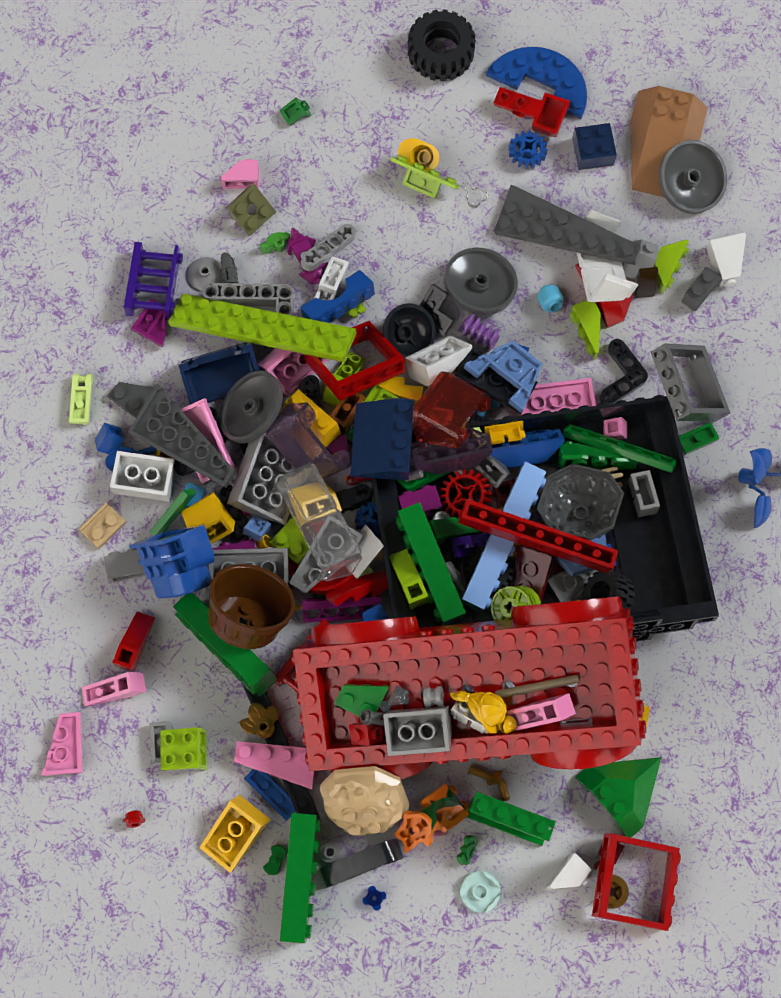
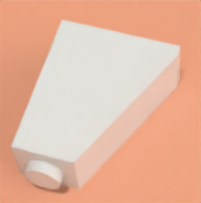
[706,232,746,287]

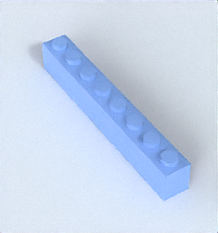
[460,461,547,613]

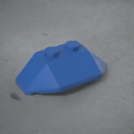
[485,429,564,468]

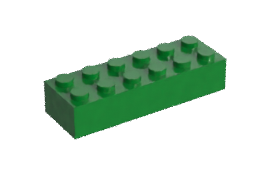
[396,502,466,626]
[173,593,278,697]
[280,813,321,943]

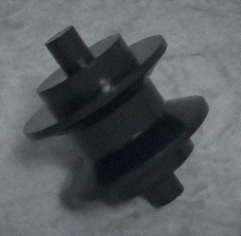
[174,460,194,476]

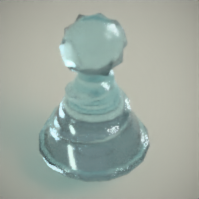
[380,686,409,712]

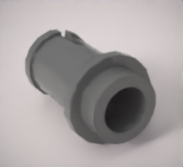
[360,709,384,726]

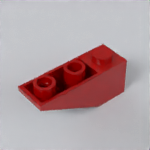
[112,611,155,672]

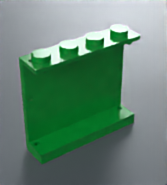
[466,792,556,846]

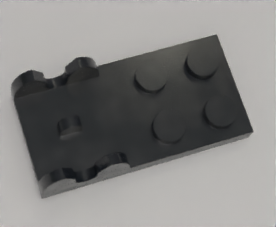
[453,348,538,414]

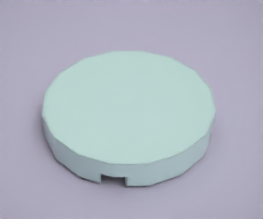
[460,871,501,913]

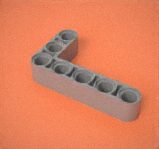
[202,283,294,316]

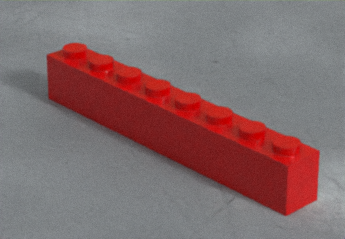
[458,499,618,574]

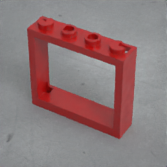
[305,321,405,401]
[592,833,681,931]

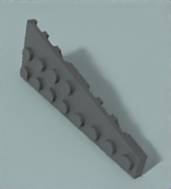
[494,185,641,265]

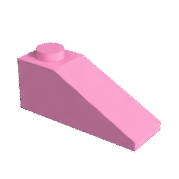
[82,672,146,707]
[506,693,576,731]

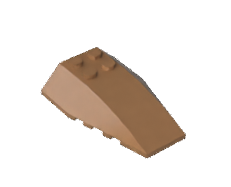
[630,86,708,198]

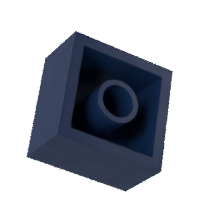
[572,123,617,170]

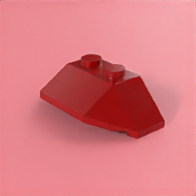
[575,263,634,328]

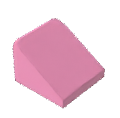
[604,417,627,439]

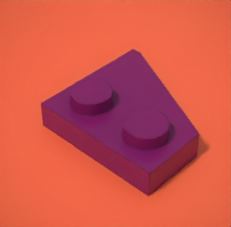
[132,299,167,348]

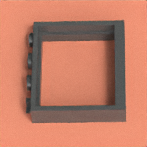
[651,343,730,421]

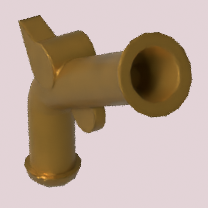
[467,764,510,801]

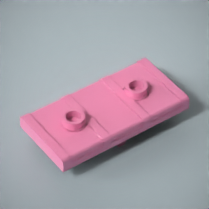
[181,398,236,484]

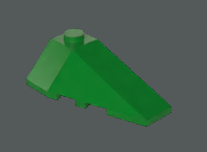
[557,441,638,470]

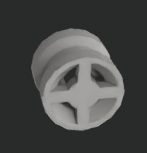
[423,686,444,708]

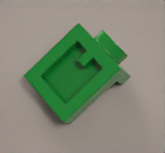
[280,97,311,126]

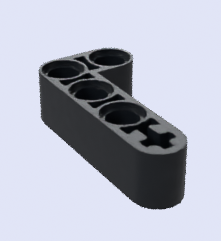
[319,838,404,888]

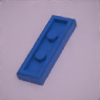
[244,769,300,821]

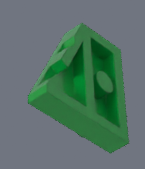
[334,684,389,717]

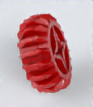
[440,469,492,519]

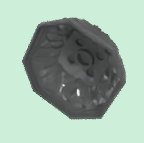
[537,464,624,541]

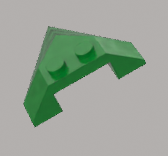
[575,757,662,837]

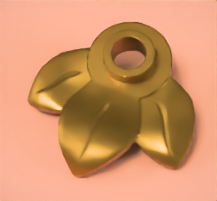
[239,703,279,739]

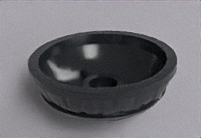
[383,303,436,358]

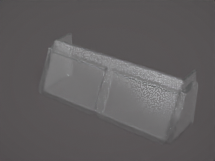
[271,462,362,582]

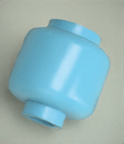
[537,285,564,313]

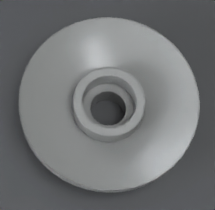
[187,257,222,291]

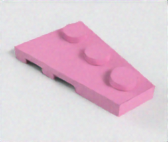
[41,712,83,776]

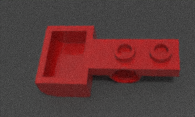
[493,87,570,137]

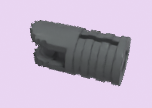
[220,252,239,283]

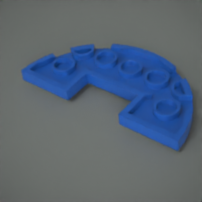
[486,47,587,119]

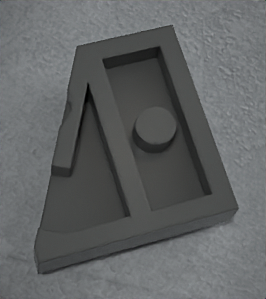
[107,382,154,418]

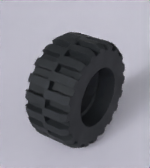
[408,9,476,81]

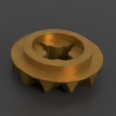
[608,875,629,909]

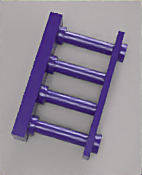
[124,242,183,320]

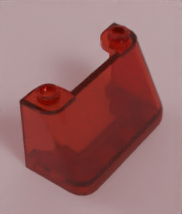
[413,371,491,448]

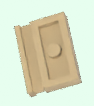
[79,502,127,549]

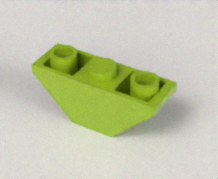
[654,239,689,294]

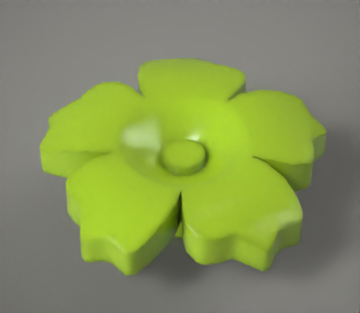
[345,302,366,318]

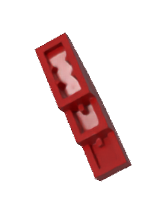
[325,570,388,606]

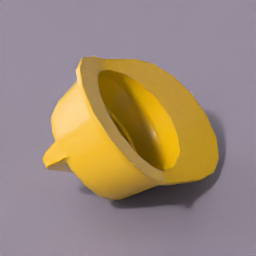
[398,138,440,171]

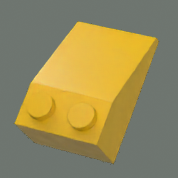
[199,795,271,873]

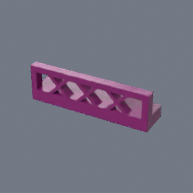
[302,594,381,623]

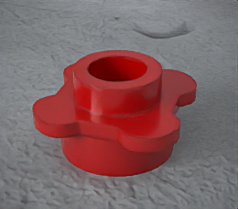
[123,810,146,828]

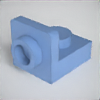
[243,515,271,542]

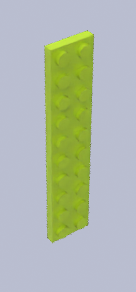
[168,293,356,362]

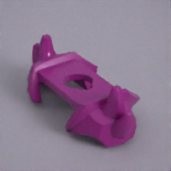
[287,228,328,285]

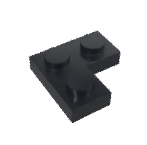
[419,284,455,336]

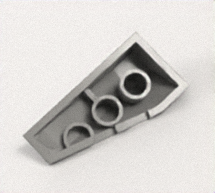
[289,515,363,593]

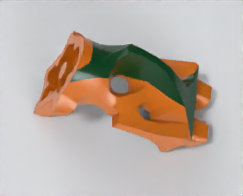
[394,783,470,853]

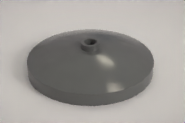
[658,140,727,214]
[444,247,518,315]
[220,371,283,443]

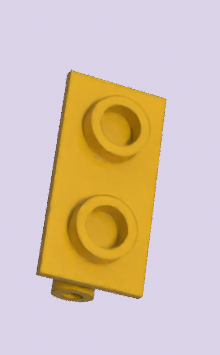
[485,421,525,445]

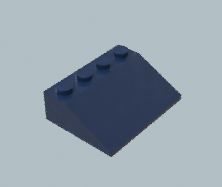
[350,398,414,480]

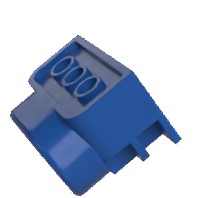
[129,525,215,599]

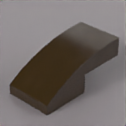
[635,267,658,298]

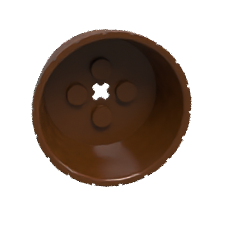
[208,564,295,649]

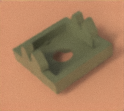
[225,183,276,236]

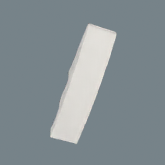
[314,256,349,300]

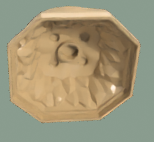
[320,766,409,835]

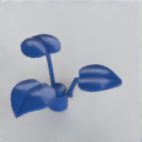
[738,448,781,528]

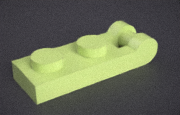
[69,374,93,425]

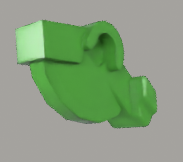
[260,231,291,254]

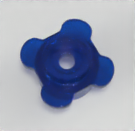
[362,886,386,911]

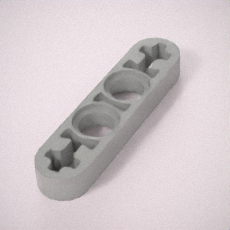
[301,224,356,271]

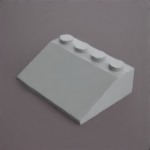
[227,432,310,525]
[209,548,289,590]

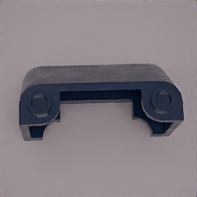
[178,342,259,405]

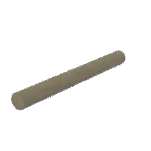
[495,674,580,698]

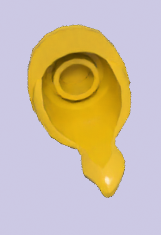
[450,691,507,734]

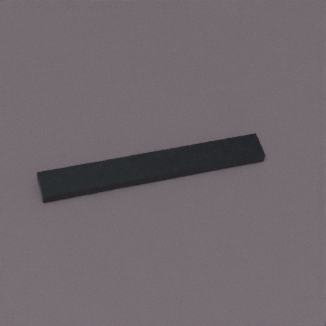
[241,682,320,819]

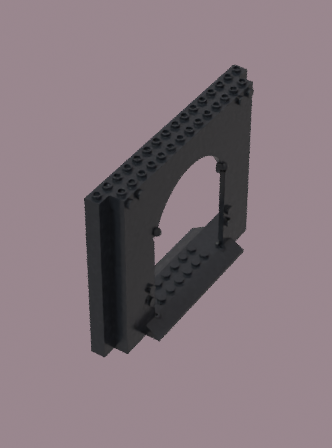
[371,395,719,642]

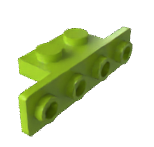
[390,155,460,199]

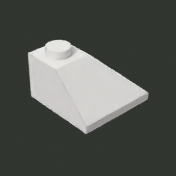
[546,853,592,890]

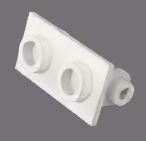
[450,701,488,734]

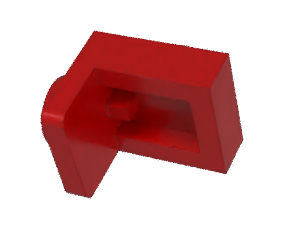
[349,723,383,746]

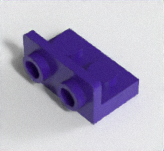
[451,533,490,558]

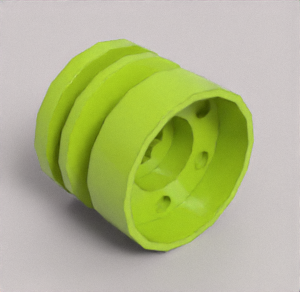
[491,586,541,621]

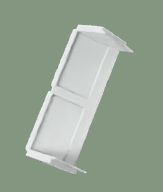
[577,210,638,302]

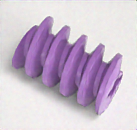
[459,313,500,351]

